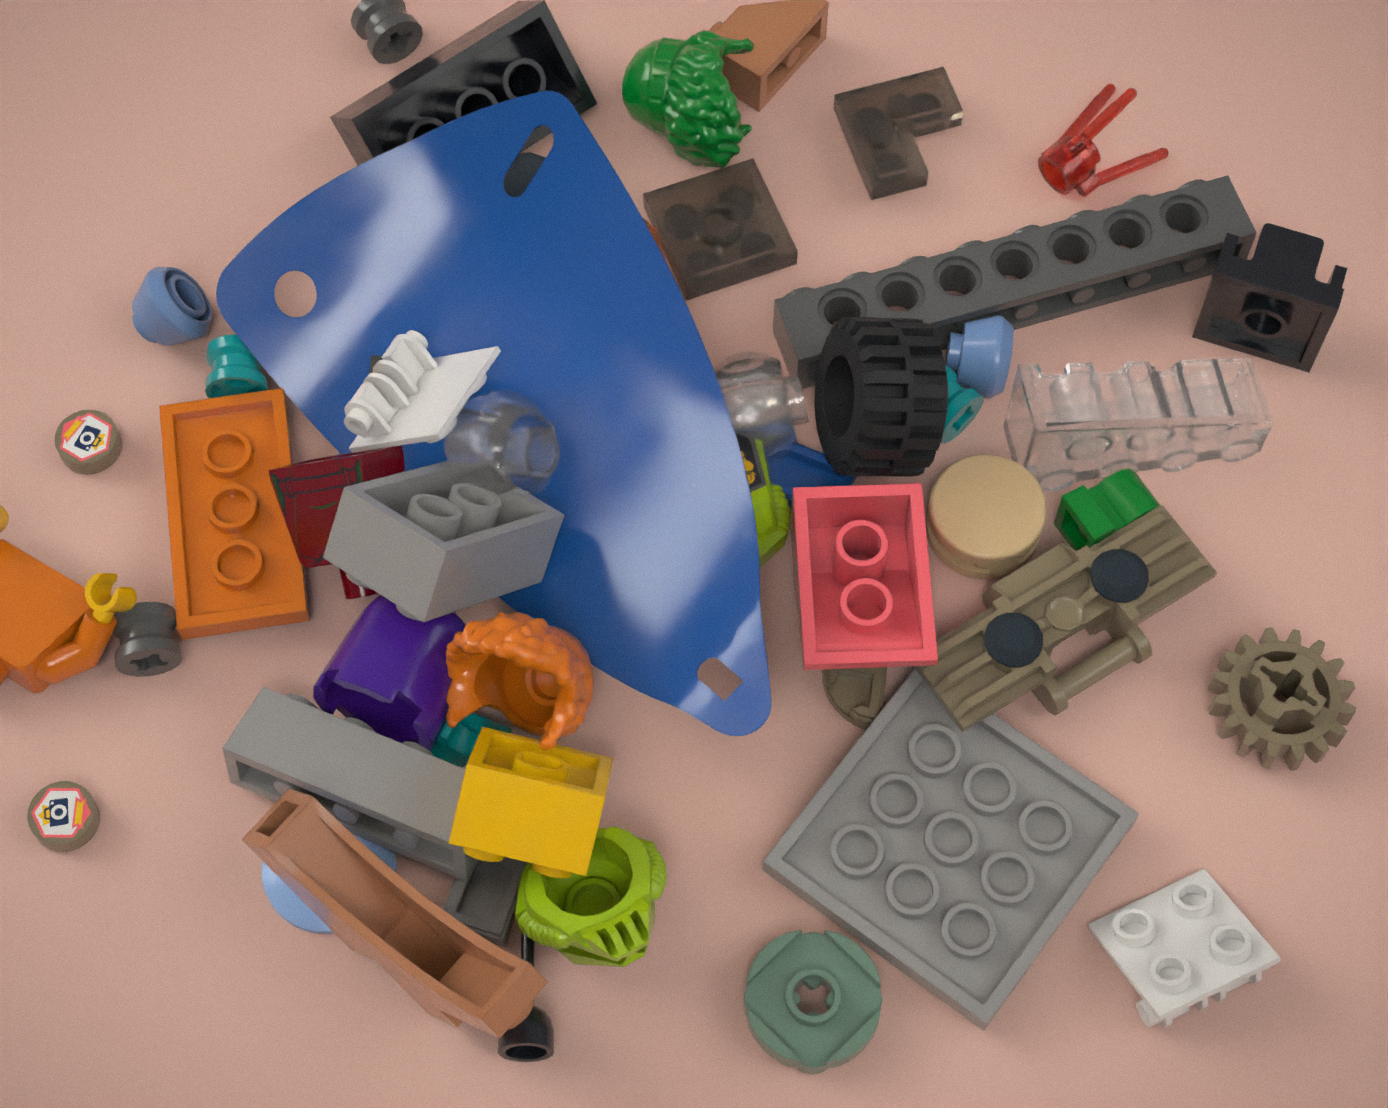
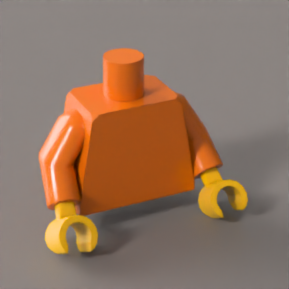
[0,505,137,694]

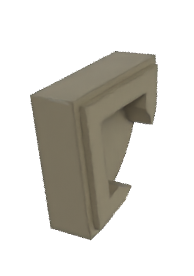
[822,667,887,730]

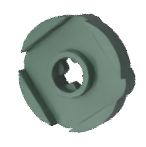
[743,930,882,1074]

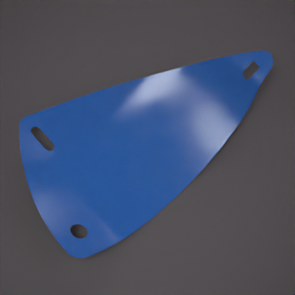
[216,91,772,736]

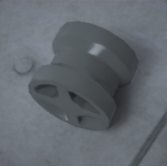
[351,0,423,64]
[113,602,182,677]

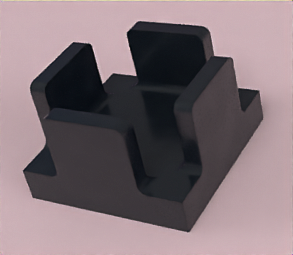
[1192,223,1348,373]

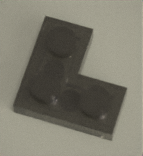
[833,66,964,200]

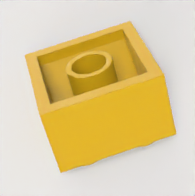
[448,727,613,878]

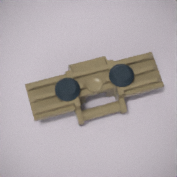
[914,505,1217,732]

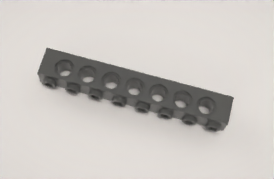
[773,175,1257,391]

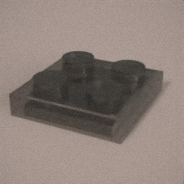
[643,158,798,301]

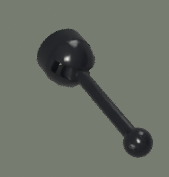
[498,908,554,1062]

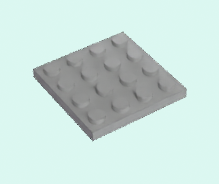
[762,668,1139,1031]

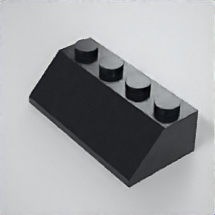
[330,0,598,166]

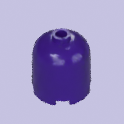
[313,595,466,752]

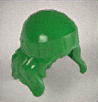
[622,30,754,169]

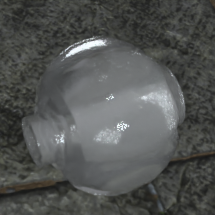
[713,350,809,466]
[444,390,560,511]

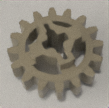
[1208,627,1356,771]

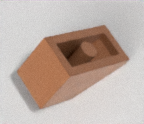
[709,0,829,112]

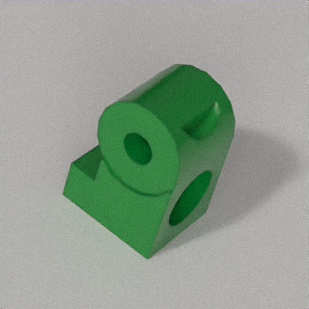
[1054,468,1160,551]

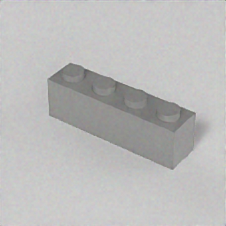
[222,687,479,882]

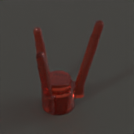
[1038,84,1169,197]

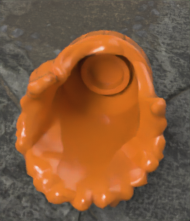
[446,612,594,751]

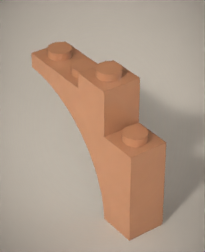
[241,789,548,1039]

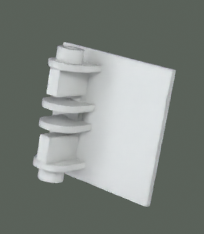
[344,330,501,453]
[1087,869,1281,1028]

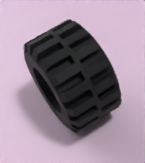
[814,317,948,477]

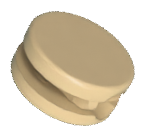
[925,454,1047,579]

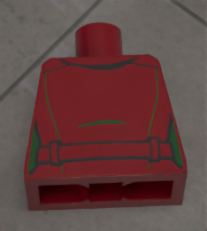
[268,445,405,599]

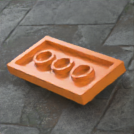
[159,388,310,640]

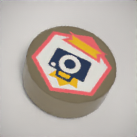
[55,410,122,474]
[27,781,100,852]

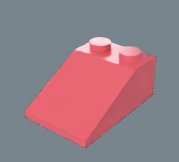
[790,483,938,670]

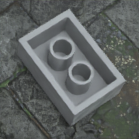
[323,456,564,622]

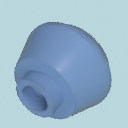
[132,267,212,346]
[945,315,1014,399]

